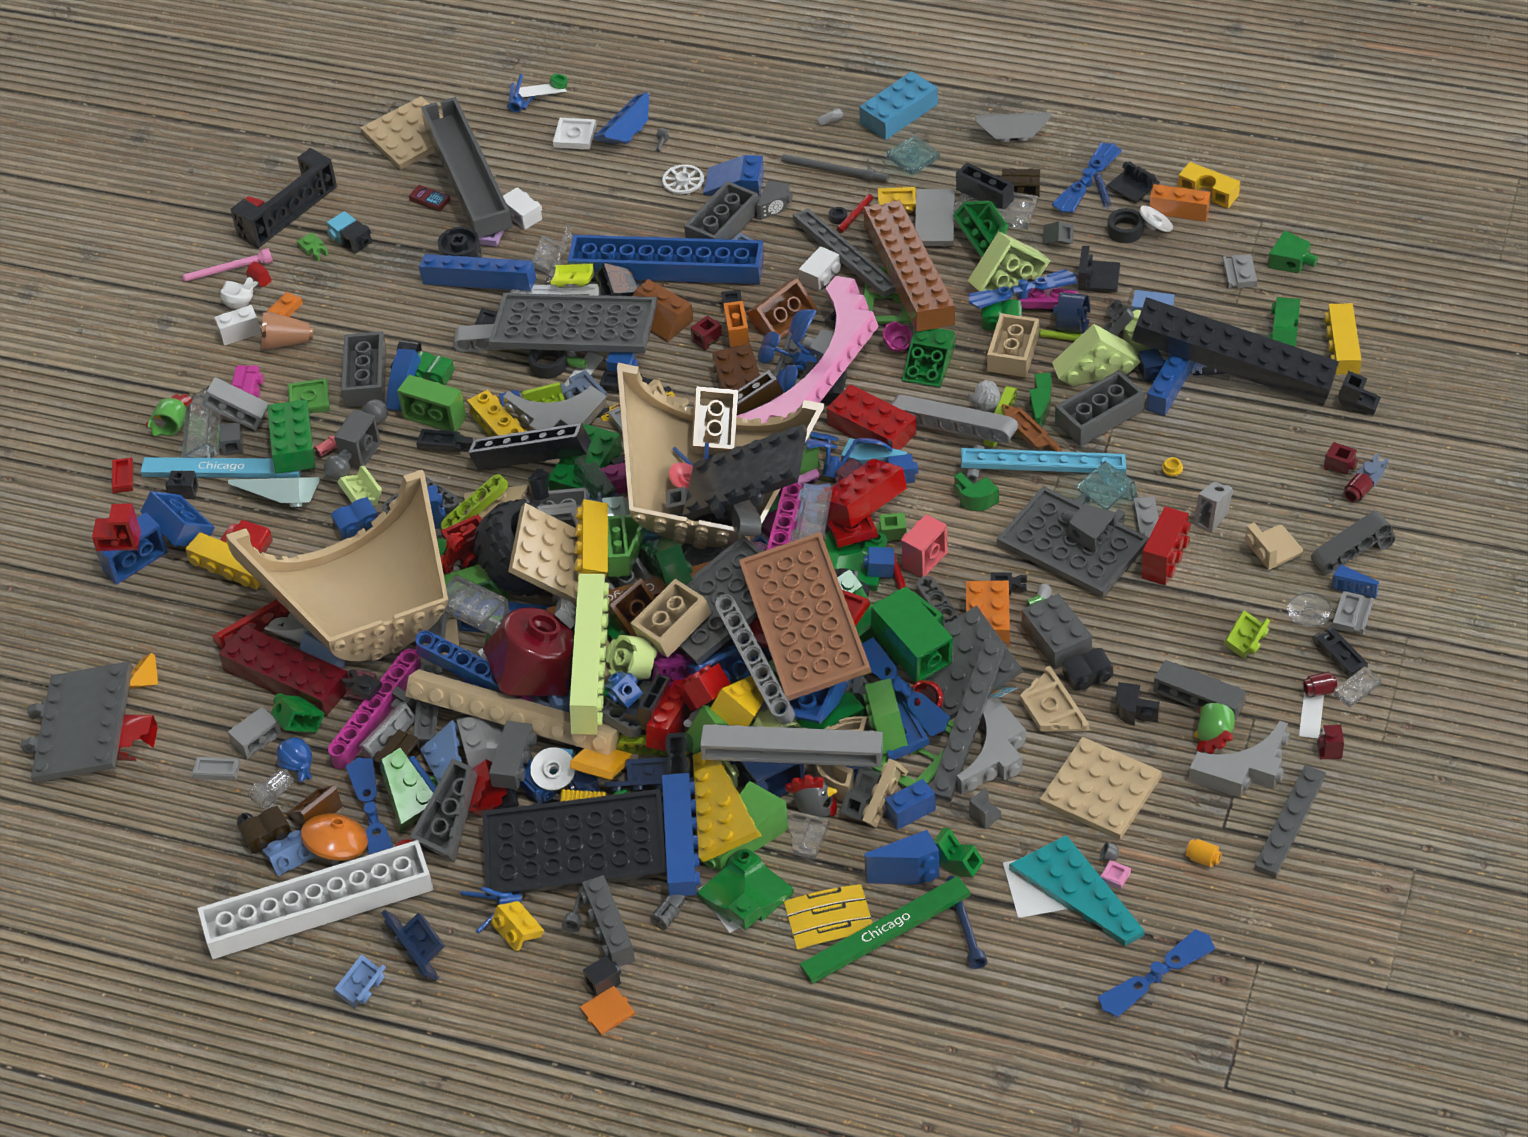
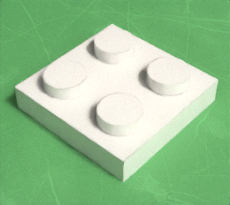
[553,118,596,149]

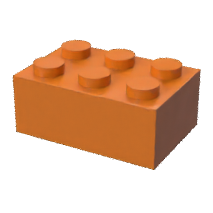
[966,581,1010,646]

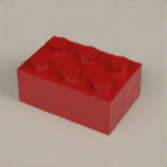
[1141,506,1191,586]

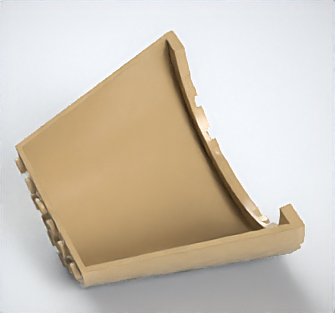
[617,363,824,549]
[226,470,448,661]

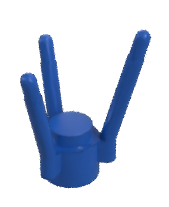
[507,74,535,113]

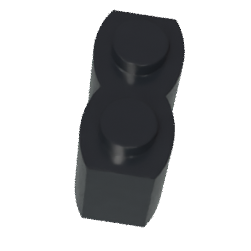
[1062,648,1113,691]
[665,733,694,778]

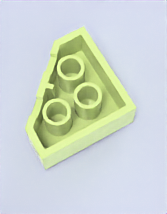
[968,231,1050,291]
[1052,324,1141,386]

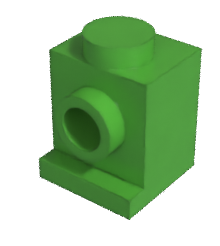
[876,513,907,541]

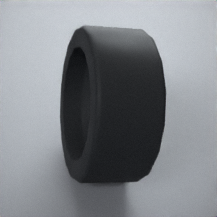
[1107,208,1144,243]
[528,349,567,379]

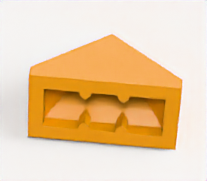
[129,653,158,689]

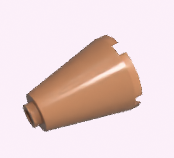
[261,311,313,350]

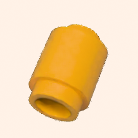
[1185,839,1222,868]

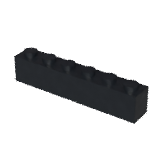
[468,423,591,471]

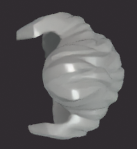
[968,380,1001,413]

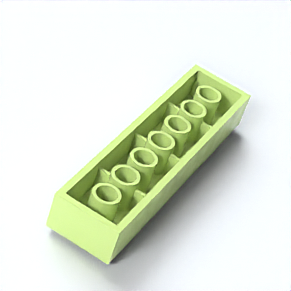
[570,574,610,735]

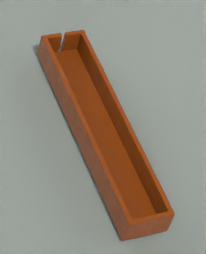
[864,201,955,332]

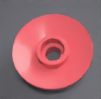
[668,463,693,489]

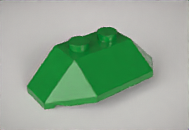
[953,201,1009,258]

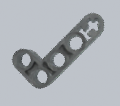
[1311,511,1395,575]

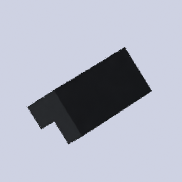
[623,674,670,730]

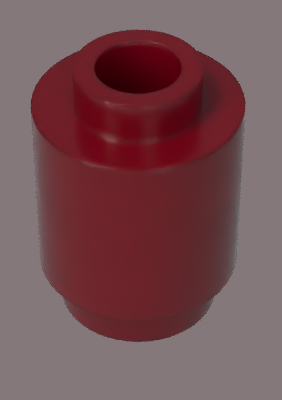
[1343,473,1373,503]
[1303,671,1337,697]

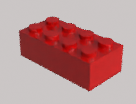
[826,384,917,450]
[817,459,907,528]

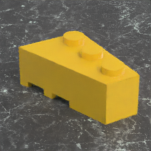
[710,676,764,726]

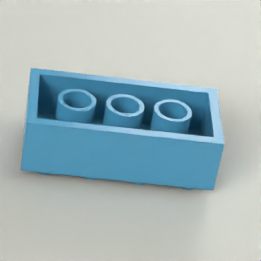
[859,71,938,140]

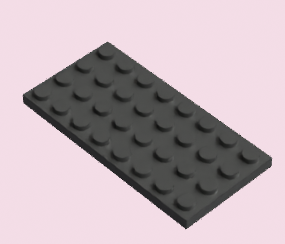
[489,293,657,353]

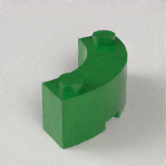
[1268,297,1301,347]

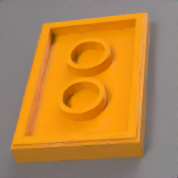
[569,748,632,780]

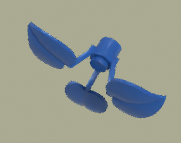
[758,310,817,393]
[805,432,893,478]

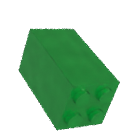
[871,586,953,682]

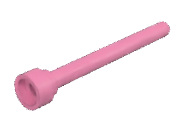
[182,248,273,282]

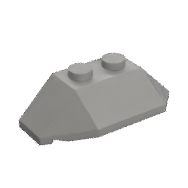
[975,111,1051,142]
[455,714,504,768]

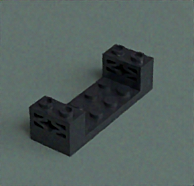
[230,148,337,249]

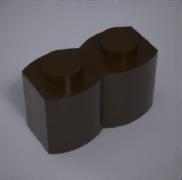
[238,806,292,854]

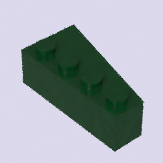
[639,536,693,587]

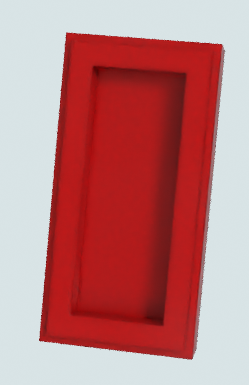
[112,457,134,494]

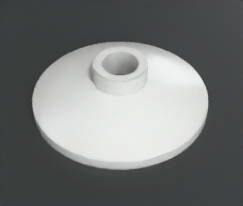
[1139,206,1173,232]
[531,747,575,791]

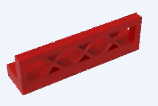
[212,599,290,650]

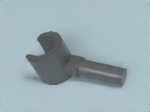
[656,128,669,152]

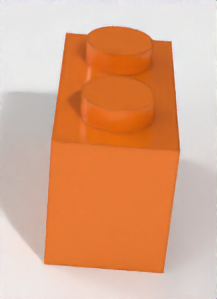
[723,301,749,347]

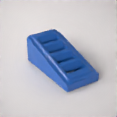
[1332,565,1379,598]

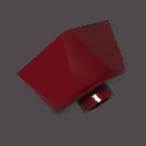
[483,608,575,696]

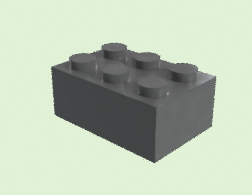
[1022,593,1092,669]

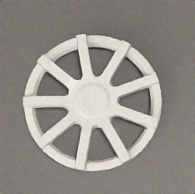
[662,165,704,195]

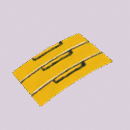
[784,885,873,950]

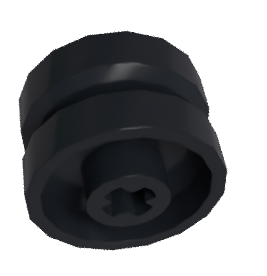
[438,226,482,258]

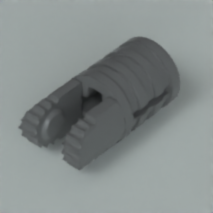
[650,895,685,930]

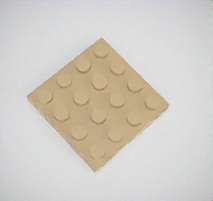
[360,96,443,170]
[508,503,578,605]
[1040,737,1162,840]

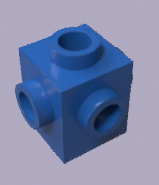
[604,671,643,708]

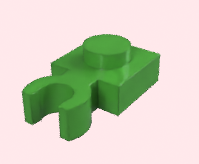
[297,232,328,261]

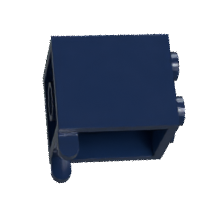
[736,761,807,798]

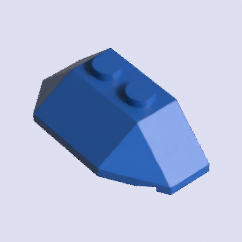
[593,92,649,144]

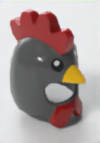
[785,775,837,820]

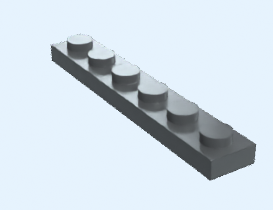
[1254,765,1326,878]

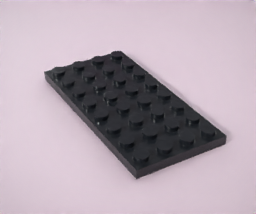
[482,789,667,896]

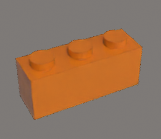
[1150,184,1211,222]

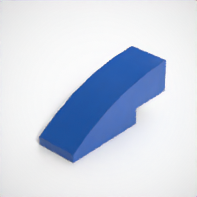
[386,349,421,412]

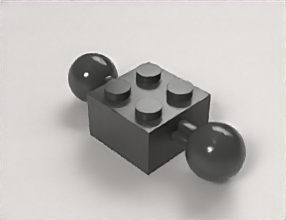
[324,399,388,480]

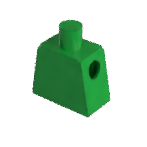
[1268,230,1318,273]
[271,693,325,733]

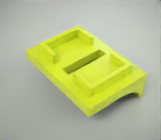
[551,264,594,287]

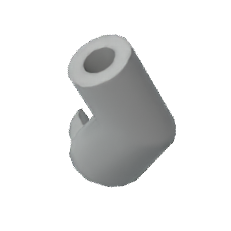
[817,108,843,126]

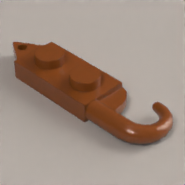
[1001,404,1062,452]

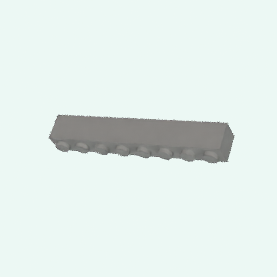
[701,724,883,767]

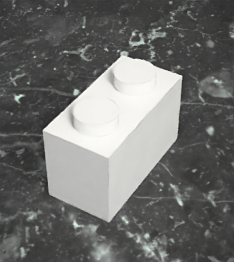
[503,187,542,230]
[799,246,841,291]
[215,305,261,346]

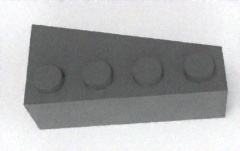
[410,758,478,862]

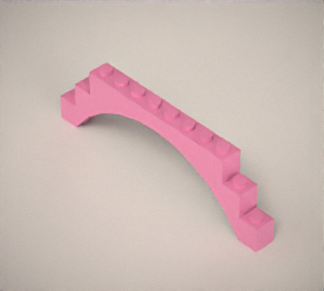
[736,276,879,423]

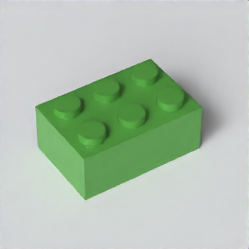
[397,375,467,432]

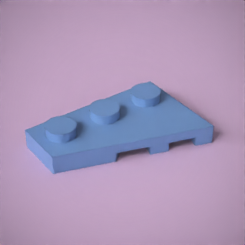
[420,720,461,783]

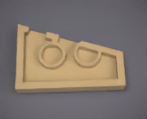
[862,758,909,828]

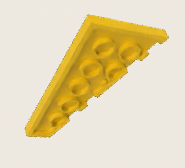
[693,752,762,862]

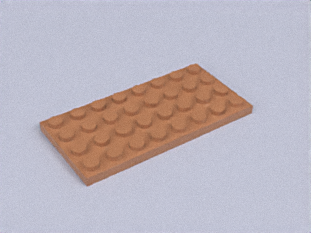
[739,532,872,701]

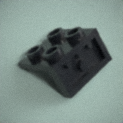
[1078,246,1120,292]

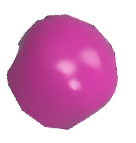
[883,321,913,352]

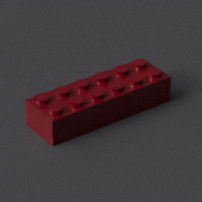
[219,625,350,717]

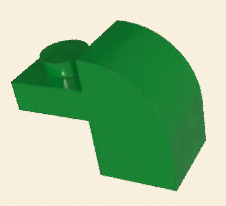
[954,472,999,512]
[934,828,984,877]

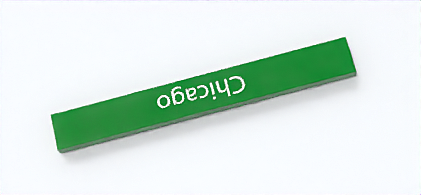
[800,876,971,984]

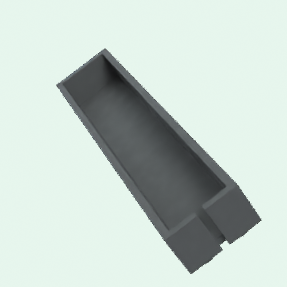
[421,97,513,237]

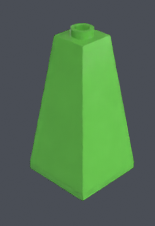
[704,781,788,872]

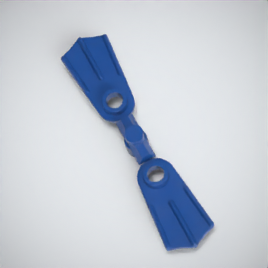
[1052,142,1122,213]
[969,269,1077,309]
[862,638,951,737]
[346,758,393,855]
[1098,929,1215,1018]

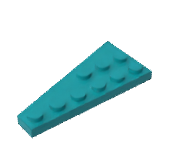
[1009,835,1145,946]

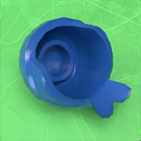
[277,737,312,782]

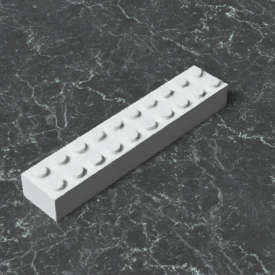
[197,840,433,959]

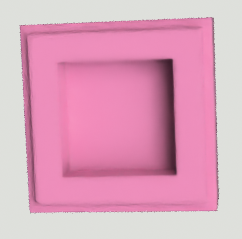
[1101,860,1131,890]

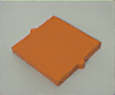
[580,986,635,1035]

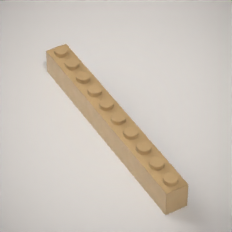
[405,669,620,755]

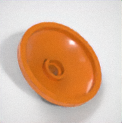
[301,813,368,861]

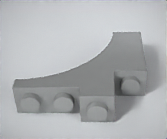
[503,385,607,431]
[957,697,1026,794]
[1189,721,1290,798]

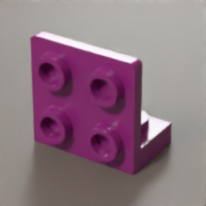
[652,648,694,687]

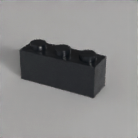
[956,162,1014,211]

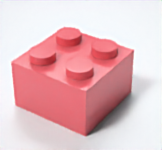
[901,514,948,577]

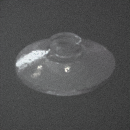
[1288,593,1332,627]

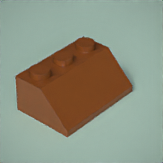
[746,278,818,339]
[633,279,694,343]

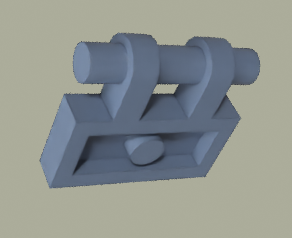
[561,370,607,400]

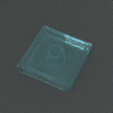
[887,135,940,175]

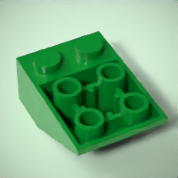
[902,327,957,388]

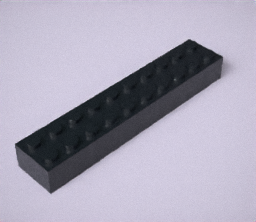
[1131,297,1339,405]

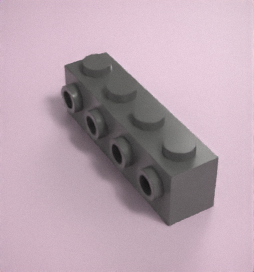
[1153,660,1246,721]
[580,875,635,967]

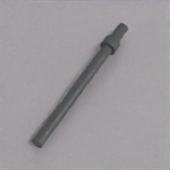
[782,154,889,182]

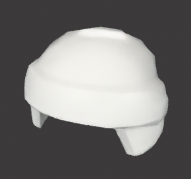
[220,277,258,309]

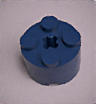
[1053,292,1091,334]

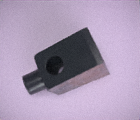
[595,263,642,296]

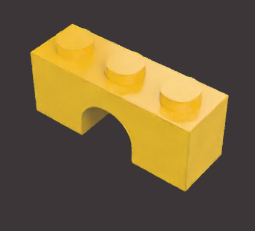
[1178,162,1240,208]

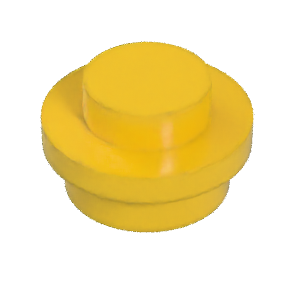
[1162,457,1183,477]

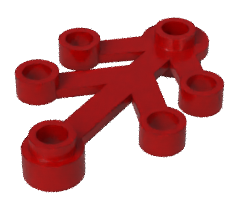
[440,523,478,575]

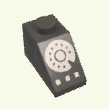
[757,181,793,220]

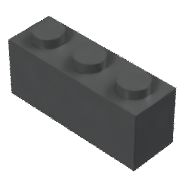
[489,721,537,790]

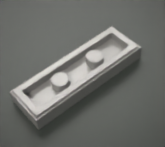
[359,702,415,759]

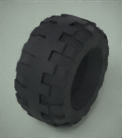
[474,499,546,596]

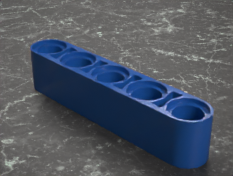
[415,631,505,694]

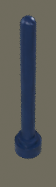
[946,876,987,969]

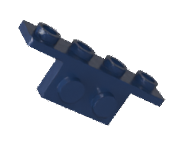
[605,757,694,792]
[381,909,445,980]

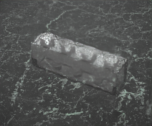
[791,483,832,541]

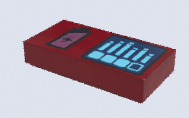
[409,185,450,212]

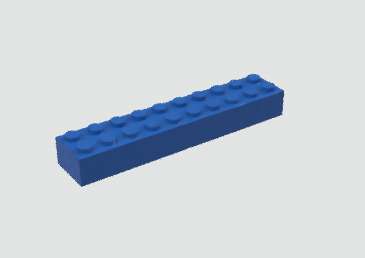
[567,235,764,284]

